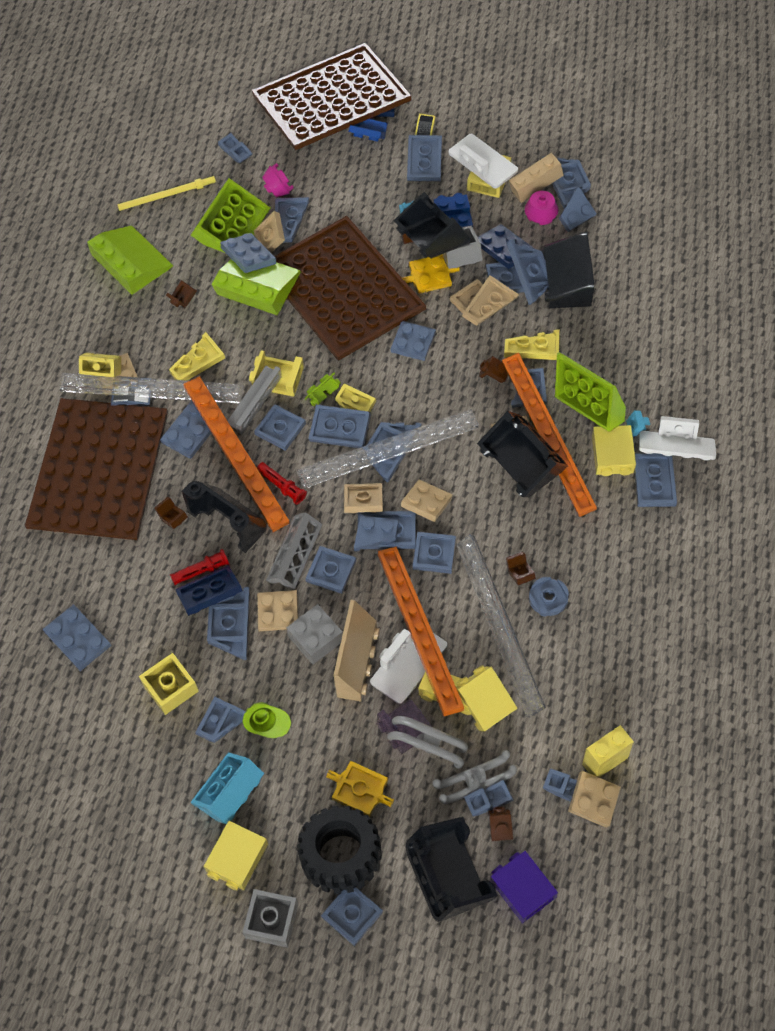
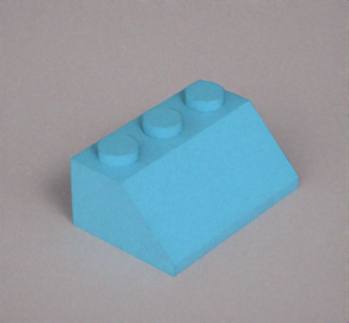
[190,752,265,824]

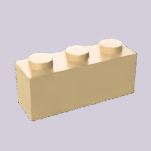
[509,152,564,203]

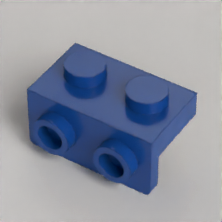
[349,119,388,142]

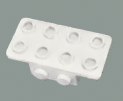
[449,134,518,189]
[639,416,716,460]
[370,629,447,704]

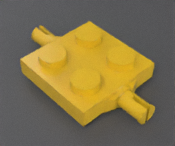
[402,254,460,294]
[326,761,394,817]

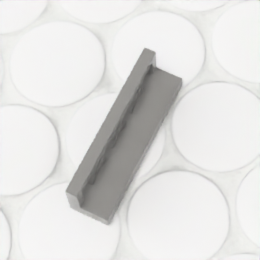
[228,366,282,434]
[266,512,322,590]

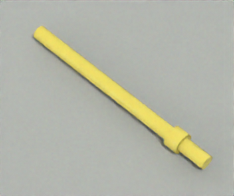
[117,176,216,211]

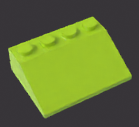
[191,178,271,253]
[87,225,173,295]
[211,259,301,316]
[555,352,626,432]

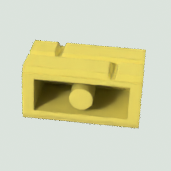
[79,353,121,377]

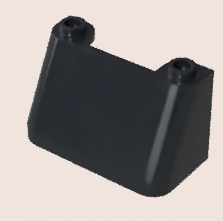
[393,192,471,259]
[540,232,594,309]
[477,411,568,498]
[182,481,266,553]
[405,817,498,922]

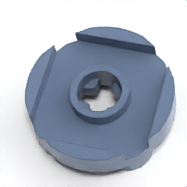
[529,577,569,617]

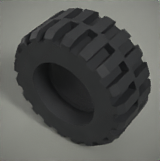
[297,805,382,894]

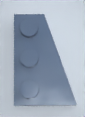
[275,197,310,243]

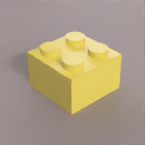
[139,653,199,715]

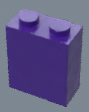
[490,851,558,924]

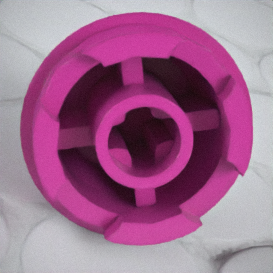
[262,163,294,198]
[524,191,559,225]

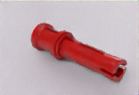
[257,462,307,505]
[170,549,230,585]

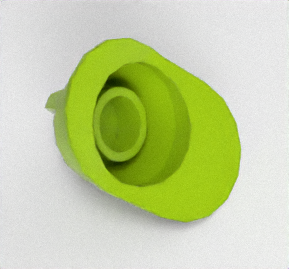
[243,702,291,738]

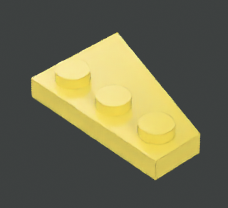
[504,329,560,360]
[169,332,225,385]

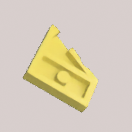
[335,384,376,412]

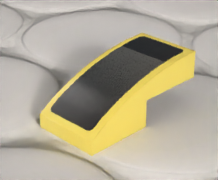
[415,114,435,135]

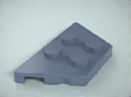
[542,156,591,209]
[506,239,548,305]
[363,422,422,482]
[207,587,250,660]

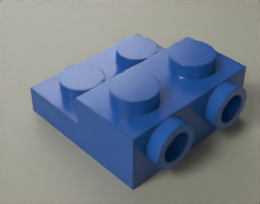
[433,193,473,228]

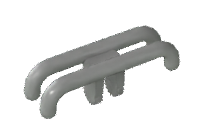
[387,716,468,769]
[432,750,517,804]

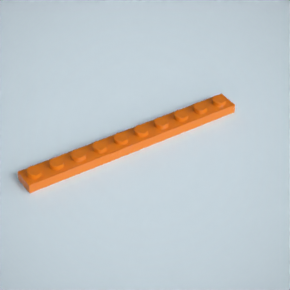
[502,353,597,517]
[183,376,289,532]
[378,546,464,716]

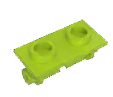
[305,372,341,406]

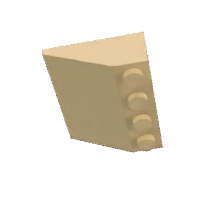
[334,600,380,702]

